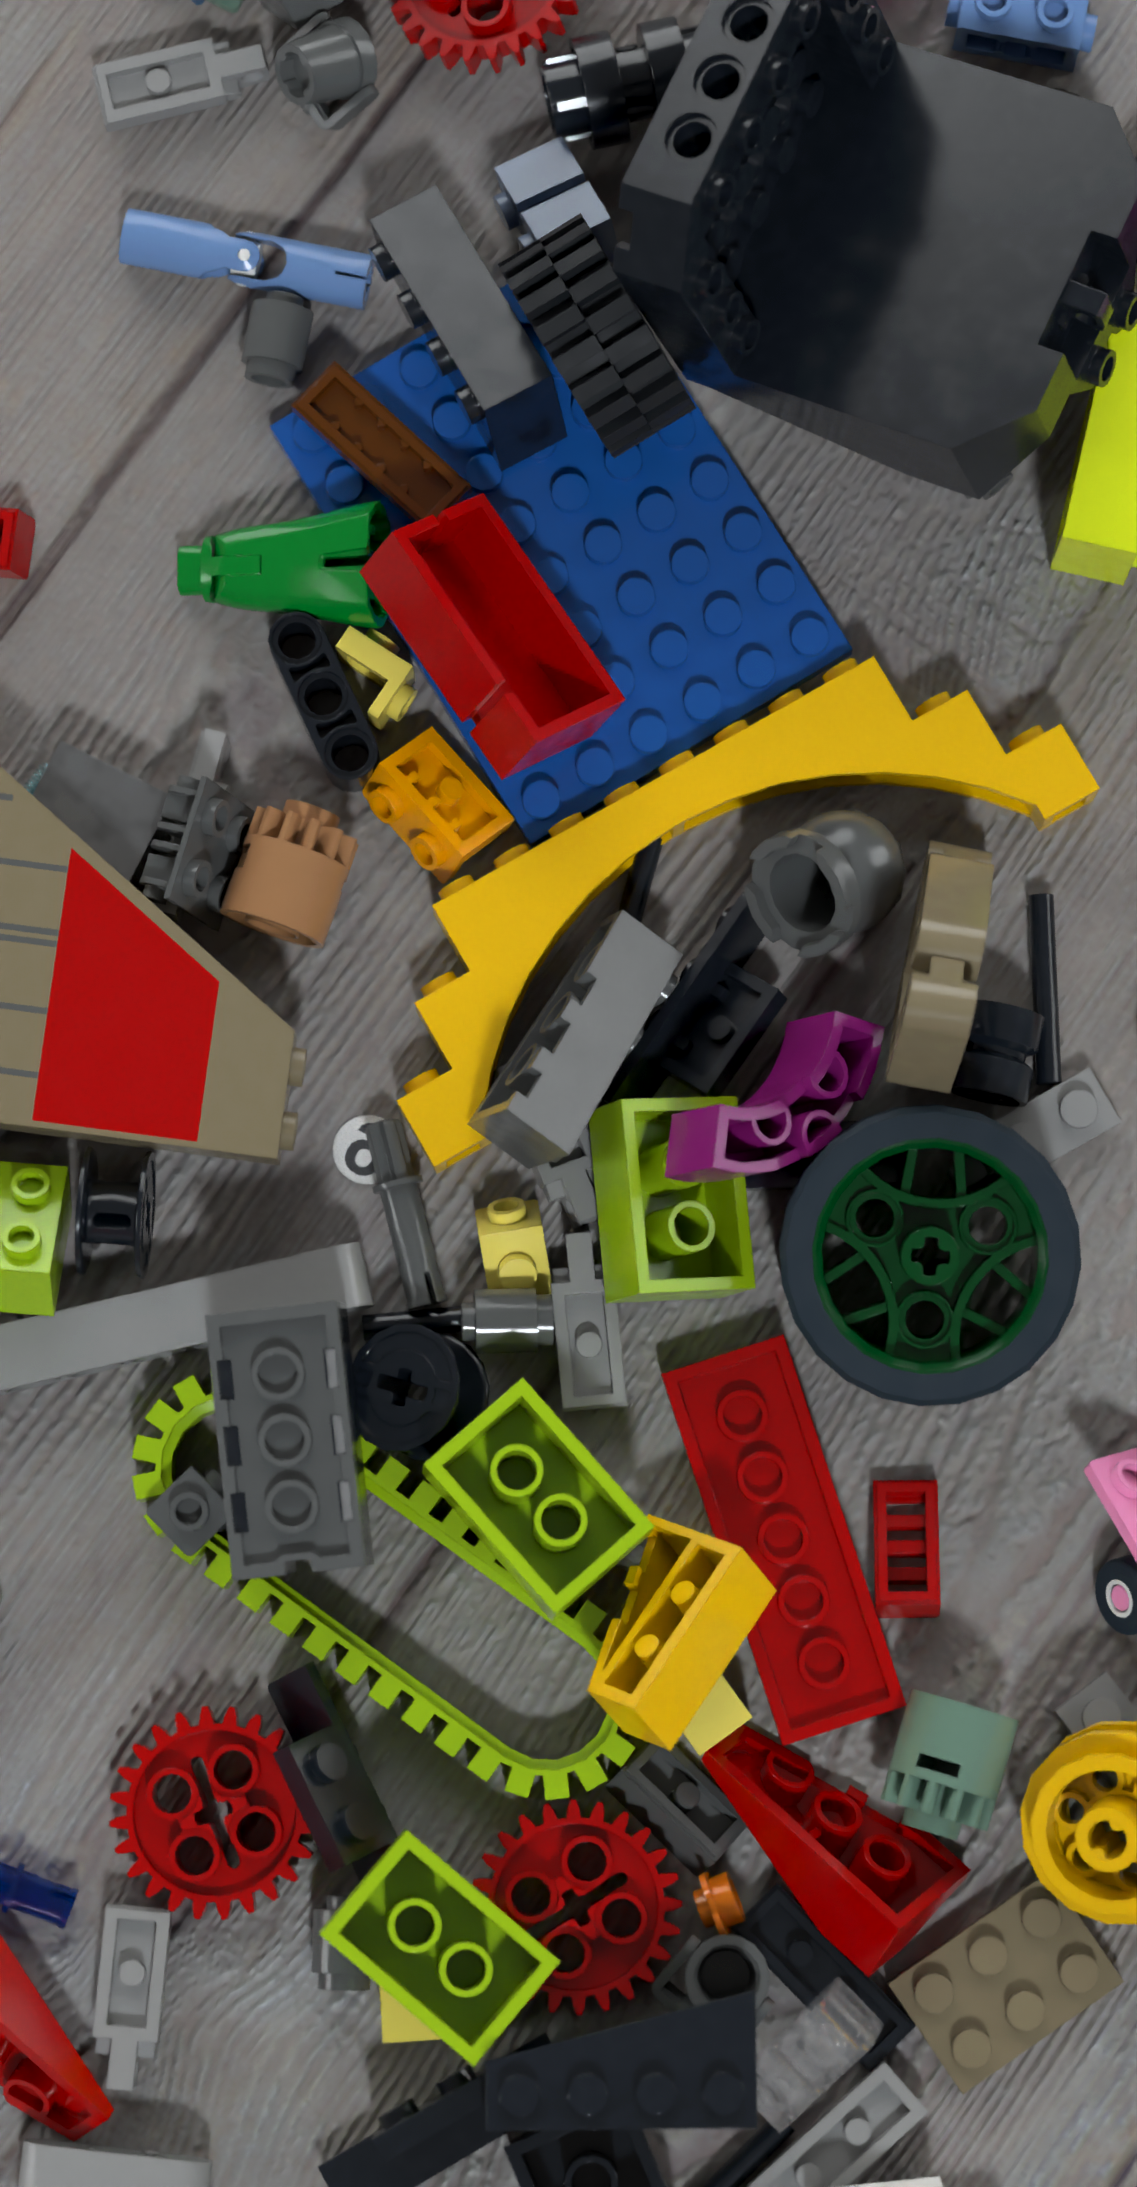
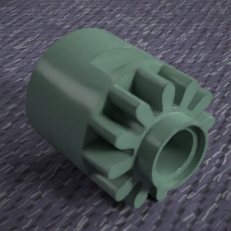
[880,1689,1019,1840]

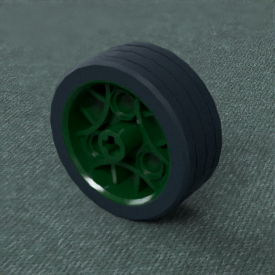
[779,1104,1081,1406]

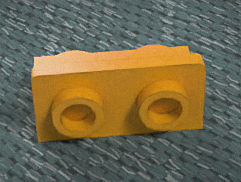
[362,726,515,884]

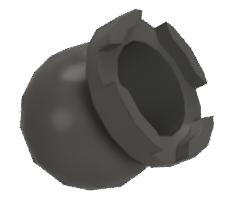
[744,809,906,958]

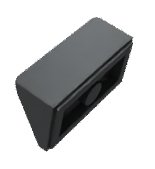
[606,1742,747,1876]

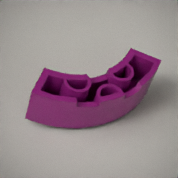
[665,1011,885,1183]

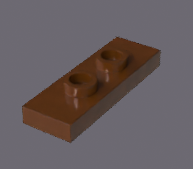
[291,360,472,523]

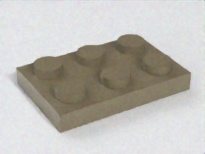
[886,1877,1124,2094]

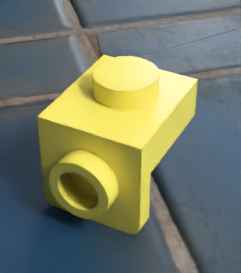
[336,625,418,730]
[475,1197,552,1294]

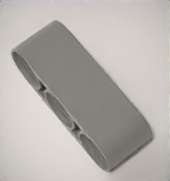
[18,2139,213,2187]

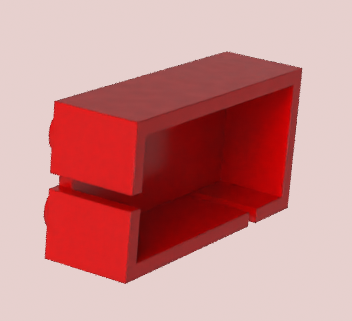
[359,493,626,780]

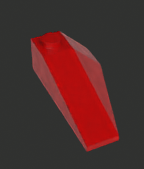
[701,1724,971,1977]
[0,1934,114,2142]

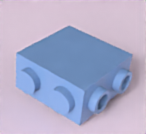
[944,0,1098,72]

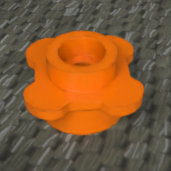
[692,1871,746,1934]

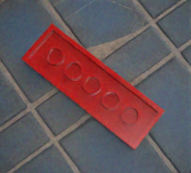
[661,1334,907,1746]

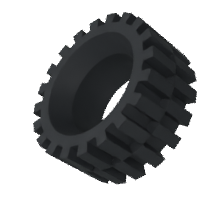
[498,213,696,458]

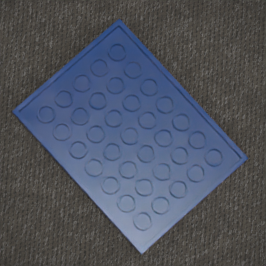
[270,284,853,849]

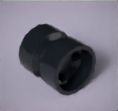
[950,1000,1045,1107]

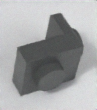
[147,1466,227,1556]

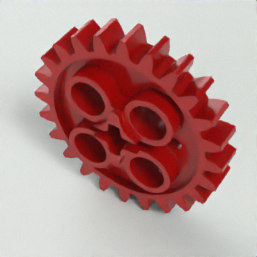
[391,0,579,75]
[109,1706,314,1920]
[472,1799,683,2015]

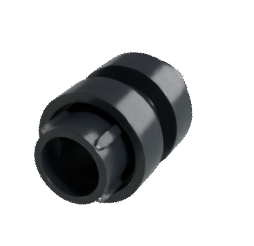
[540,16,698,150]

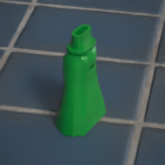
[177,501,391,629]

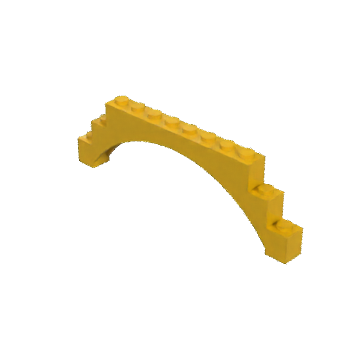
[396,656,1100,1174]

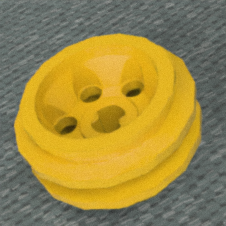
[1020,1721,1137,1924]

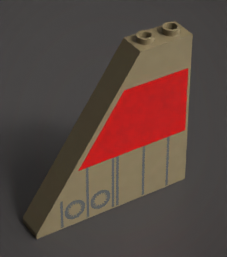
[0,766,307,1165]

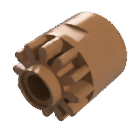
[220,799,359,948]

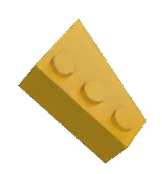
[587,1514,777,1751]

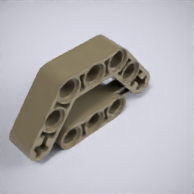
[885,840,994,1095]

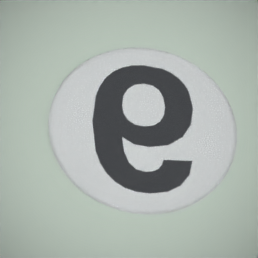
[333,1115,385,1184]

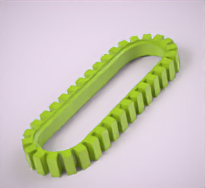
[131,1371,636,1800]

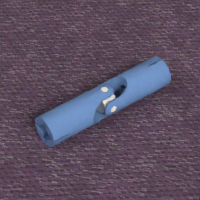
[119,208,374,310]

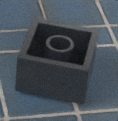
[503,2130,668,2187]

